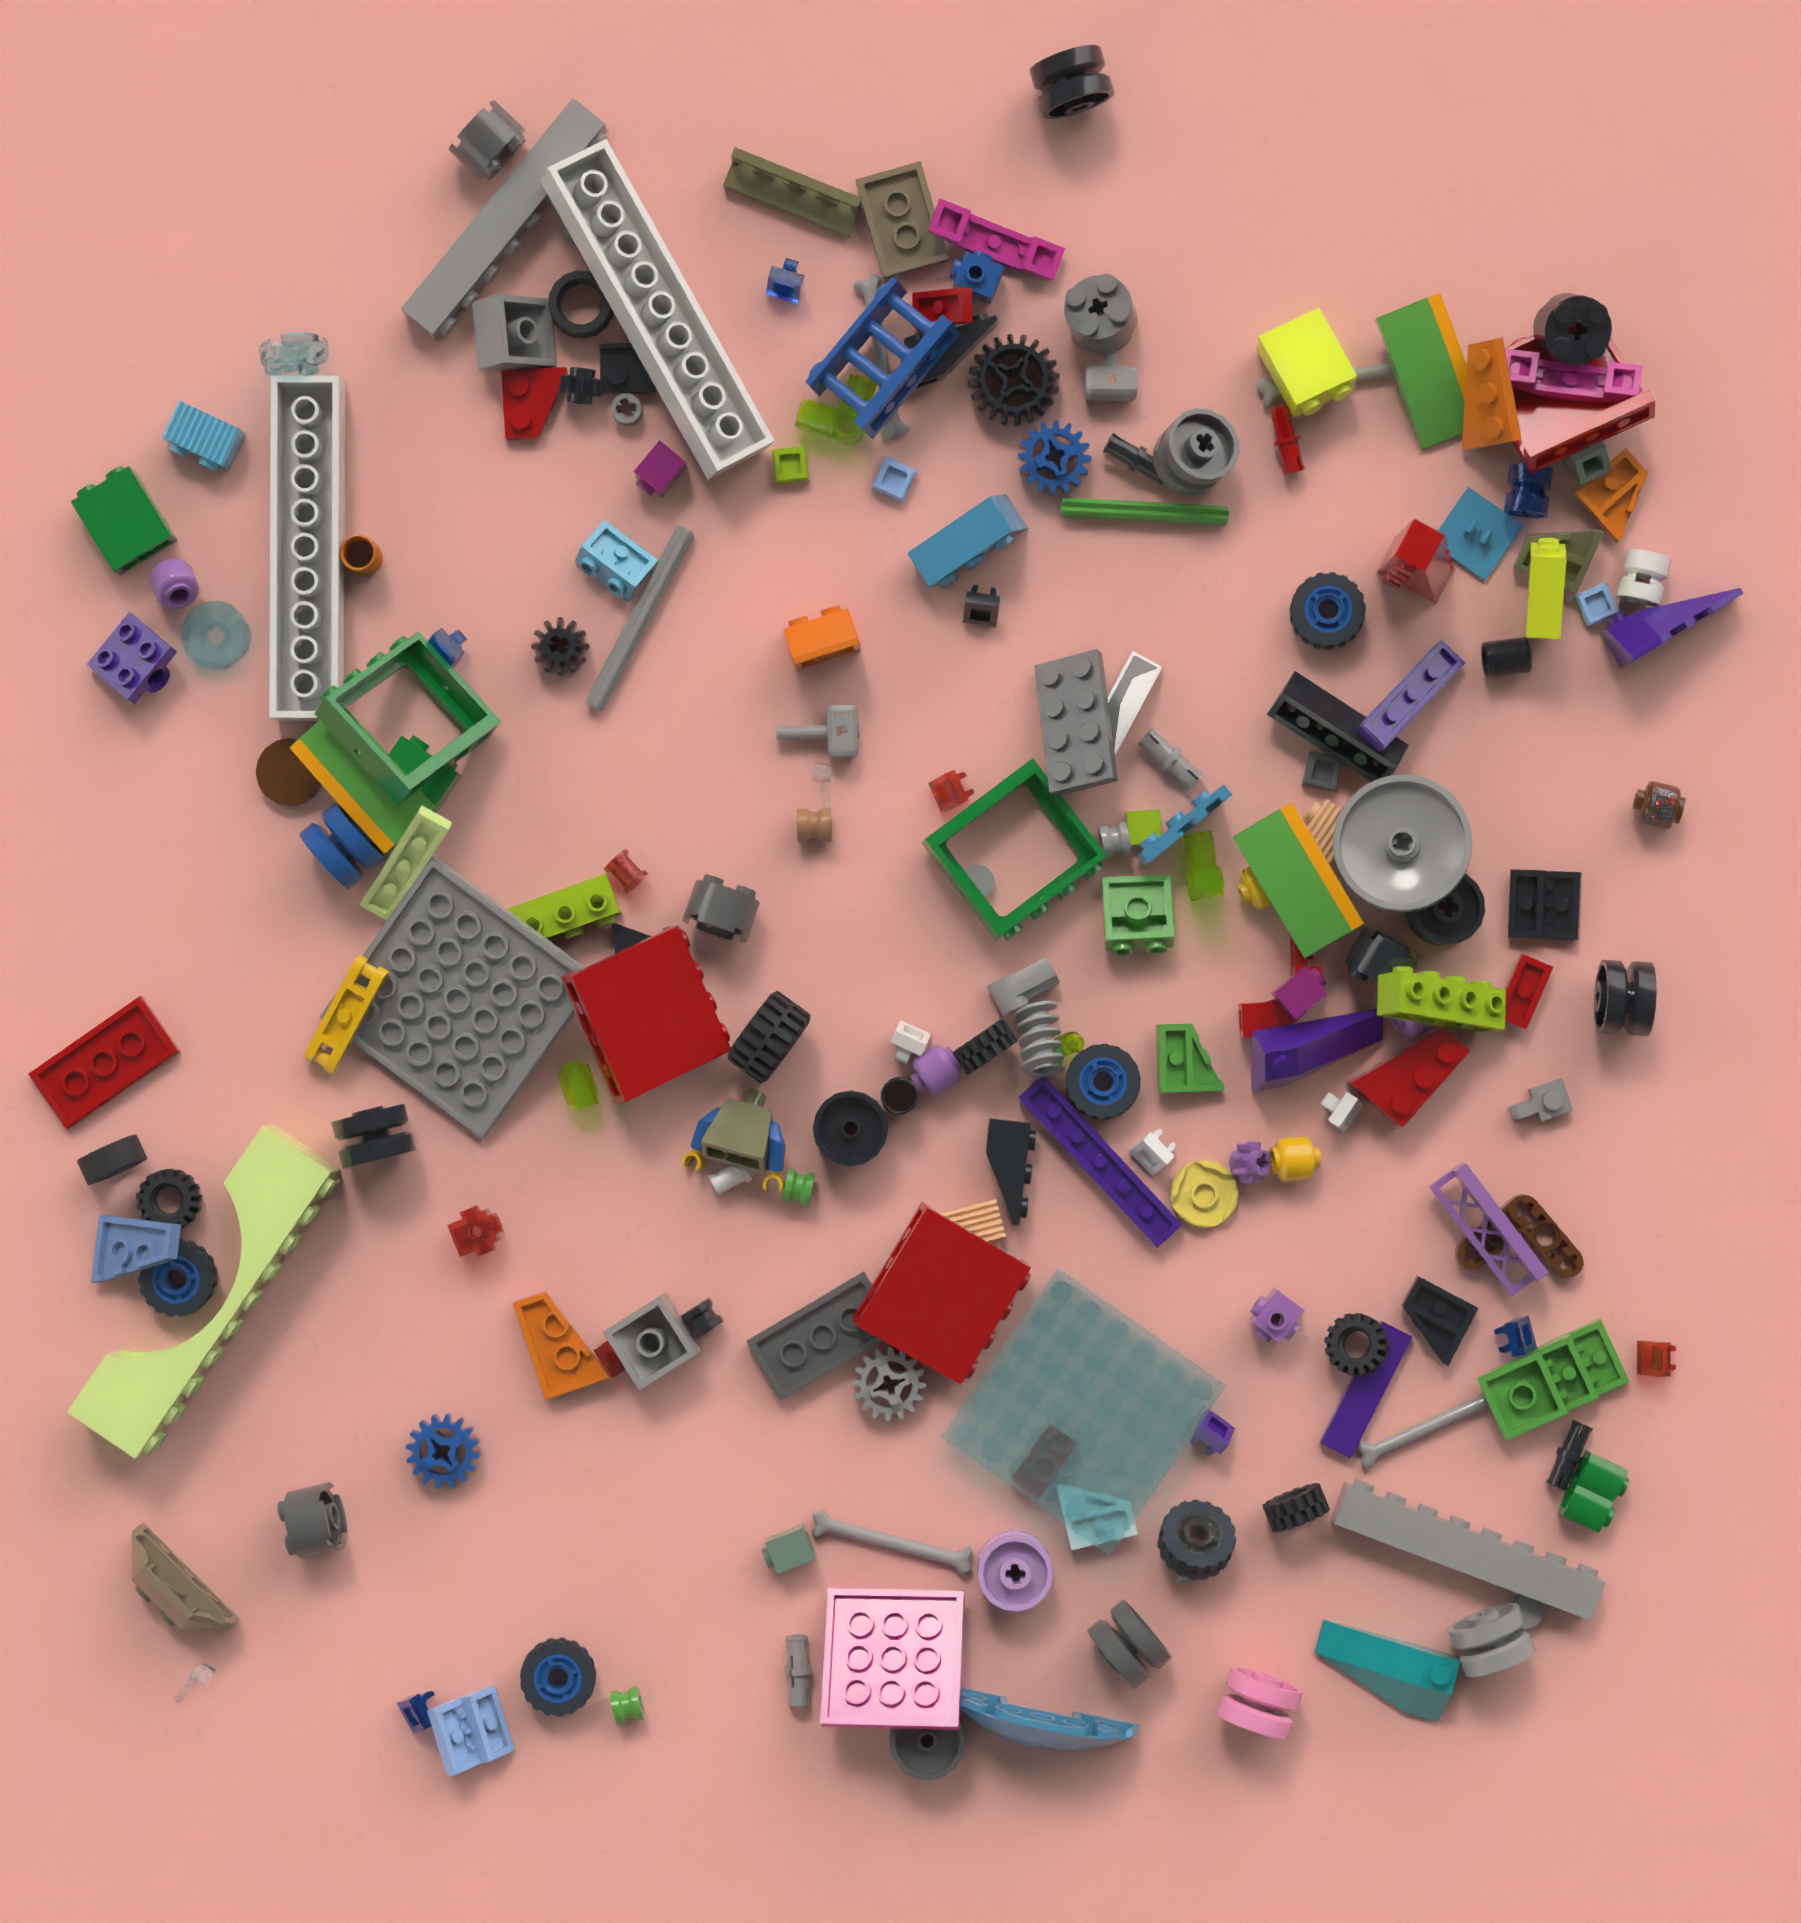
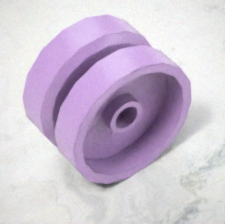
[977,1529,1053,1612]

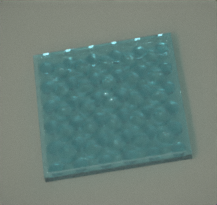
[941,1268,1226,1556]

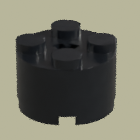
[1533,293,1612,365]
[1344,925,1424,986]

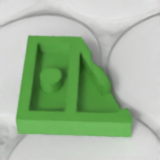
[1156,1024,1225,1093]

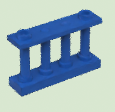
[805,277,961,439]

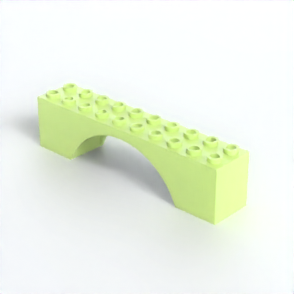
[67,1124,341,1459]

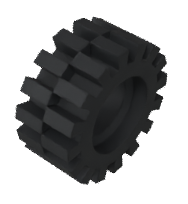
[952,1018,1018,1075]
[136,1169,202,1228]
[1324,1313,1390,1376]
[1263,1483,1330,1532]

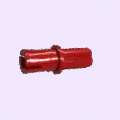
[1270,405,1305,475]

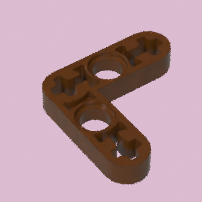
[1455,1194,1584,1278]

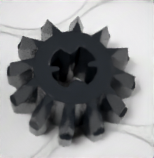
[531,617,590,676]

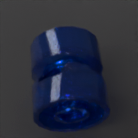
[1504,463,1553,518]

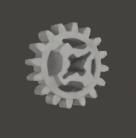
[852,1346,926,1421]

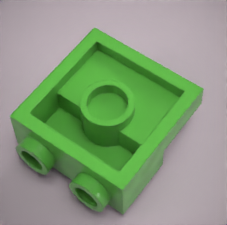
[1101,874,1175,956]

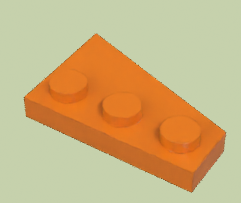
[1462,337,1522,451]
[513,1291,611,1400]

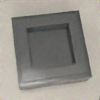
[1302,751,1342,792]

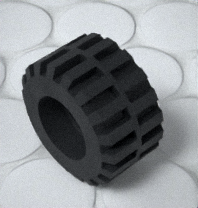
[727,991,811,1084]

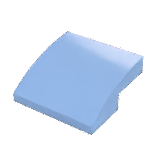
[427,1685,515,1776]

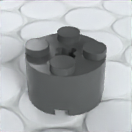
[448,100,526,180]
[1064,274,1138,355]
[682,874,760,943]
[277,1482,347,1559]

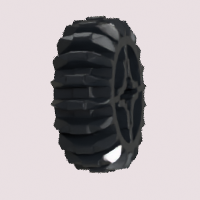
[968,334,1060,427]

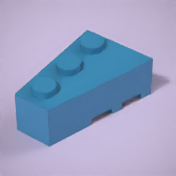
[908,494,1028,588]

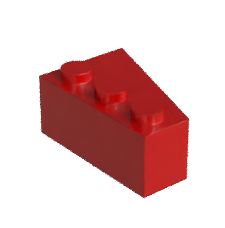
[1347,1028,1470,1128]

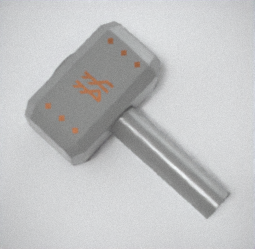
[1085,351,1137,402]
[776,705,859,758]

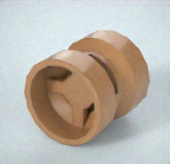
[797,808,832,842]

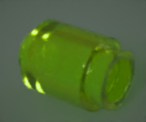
[557,1059,599,1112]

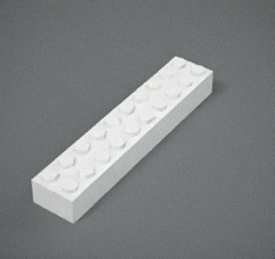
[540,139,775,480]
[269,375,345,721]

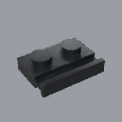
[599,343,659,395]

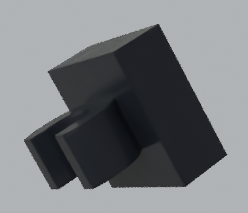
[962,585,1000,627]

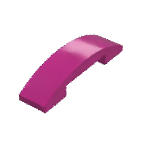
[928,198,1065,281]
[1505,349,1643,402]

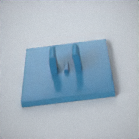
[1438,487,1524,582]

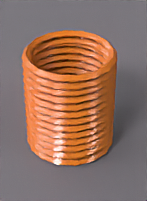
[340,534,383,576]

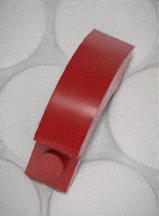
[1238,935,1322,1038]

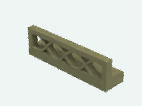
[723,147,862,238]

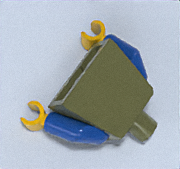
[682,1089,785,1193]

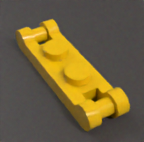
[303,954,389,1075]

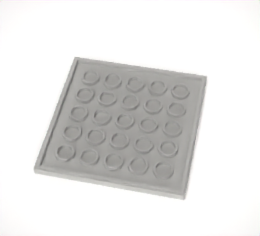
[319,855,585,1140]

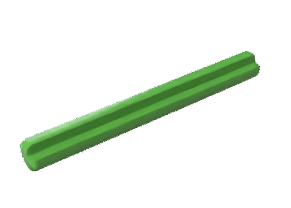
[1060,497,1229,525]

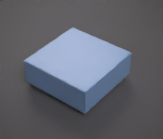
[872,457,917,503]
[1573,582,1620,627]

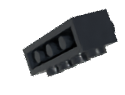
[1267,671,1409,782]

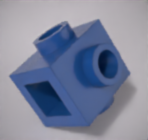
[949,251,1004,305]

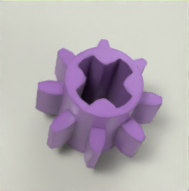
[1229,1141,1272,1184]

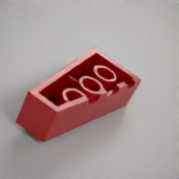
[1377,518,1455,604]

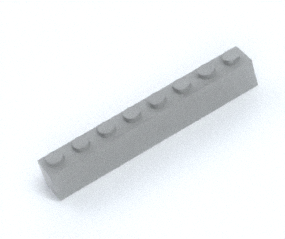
[401,98,608,341]
[1330,1479,1606,1621]

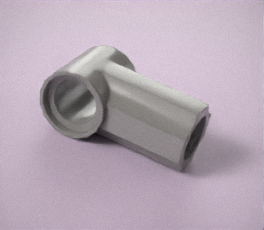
[987,957,1060,1016]

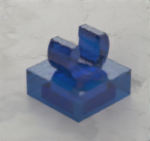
[766,258,805,304]
[428,628,467,669]
[1494,1315,1537,1357]
[397,1691,435,1733]

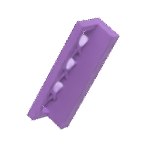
[1429,1162,1549,1296]

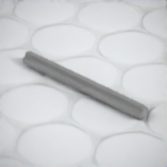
[586,525,694,711]

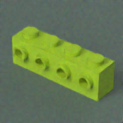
[508,873,622,942]
[1377,966,1506,1034]

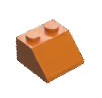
[783,605,861,671]

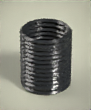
[1481,636,1532,678]
[881,1077,918,1115]

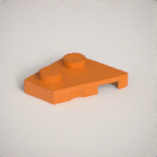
[1573,448,1648,543]

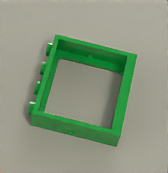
[315,631,501,806]
[922,758,1107,941]

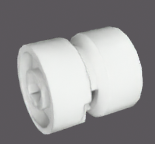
[1616,549,1671,607]

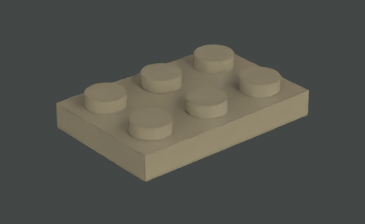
[855,161,949,280]

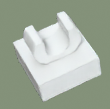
[890,1020,931,1065]
[1321,1092,1364,1133]
[1129,1129,1176,1176]

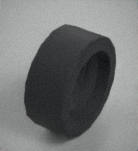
[548,270,613,339]
[77,1134,147,1185]

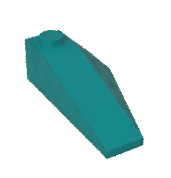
[1314,1619,1461,1722]

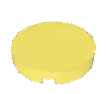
[1170,1160,1239,1228]

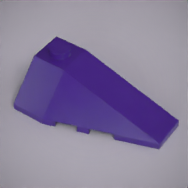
[1600,588,1744,667]
[1251,1009,1383,1092]

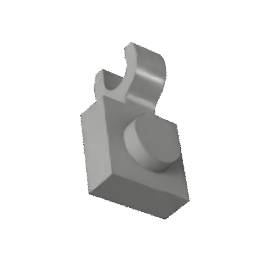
[1509,1078,1573,1122]

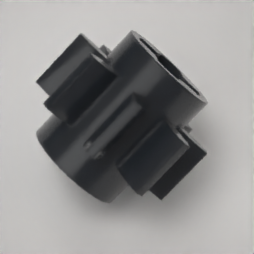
[559,367,603,405]

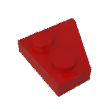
[501,367,568,440]

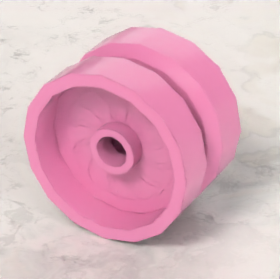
[1216,1666,1303,1739]

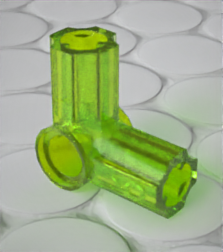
[795,374,877,446]
[1182,831,1224,901]

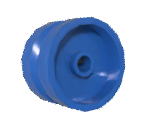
[299,803,386,890]

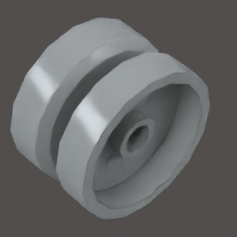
[1447,1603,1536,1677]

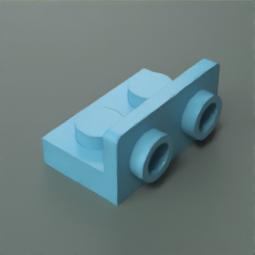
[575,519,659,602]

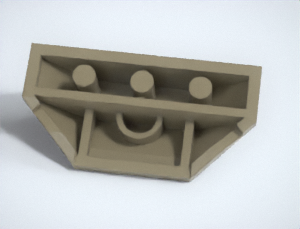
[132,1522,240,1629]

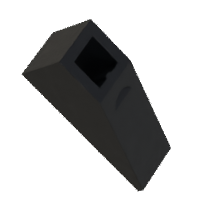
[903,313,998,389]
[985,1118,1036,1225]

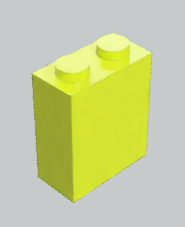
[1256,308,1357,417]
[1525,538,1567,639]

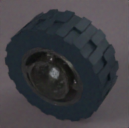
[1157,1500,1236,1580]

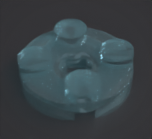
[259,332,329,376]
[181,601,251,670]

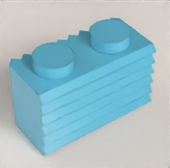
[162,401,246,472]

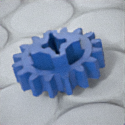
[1017,420,1092,496]
[406,1413,481,1488]

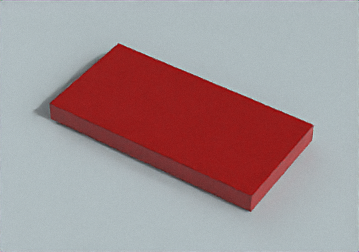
[28,996,181,1130]

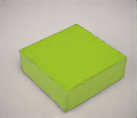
[772,446,809,485]
[1125,809,1162,845]

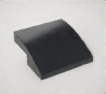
[1508,869,1582,940]

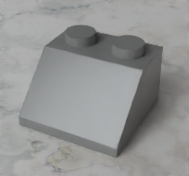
[472,294,557,372]
[603,1292,702,1390]

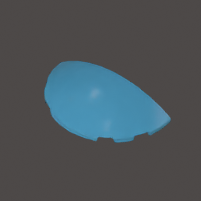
[960,1687,1140,1751]

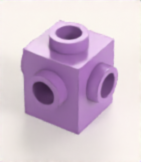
[1250,1288,1305,1343]

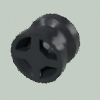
[681,1298,724,1339]

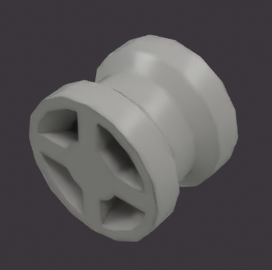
[1098,821,1132,859]

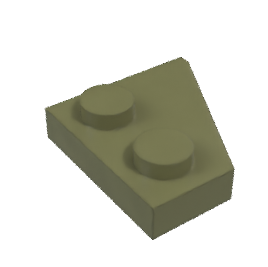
[1513,529,1604,593]

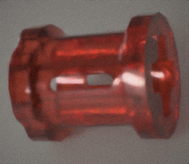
[603,849,649,894]

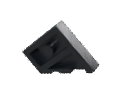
[1401,1275,1479,1366]

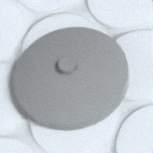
[1333,774,1472,912]

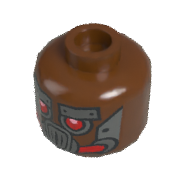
[1632,781,1686,829]

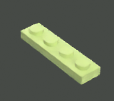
[360,805,452,920]

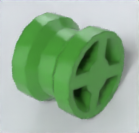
[782,1168,815,1207]
[610,1686,645,1726]

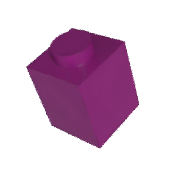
[633,440,688,498]
[1271,967,1328,1020]

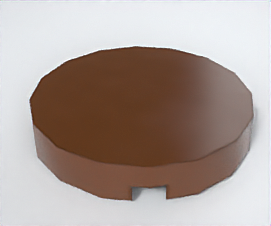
[256,738,323,806]

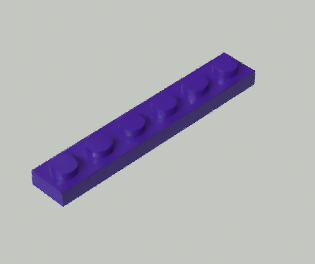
[1018,1077,1182,1248]

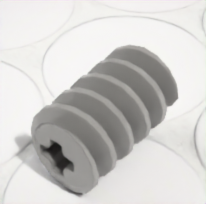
[1015,1001,1066,1077]

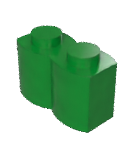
[1557,1450,1629,1533]

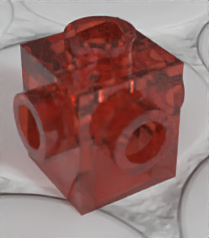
[447,1205,504,1257]

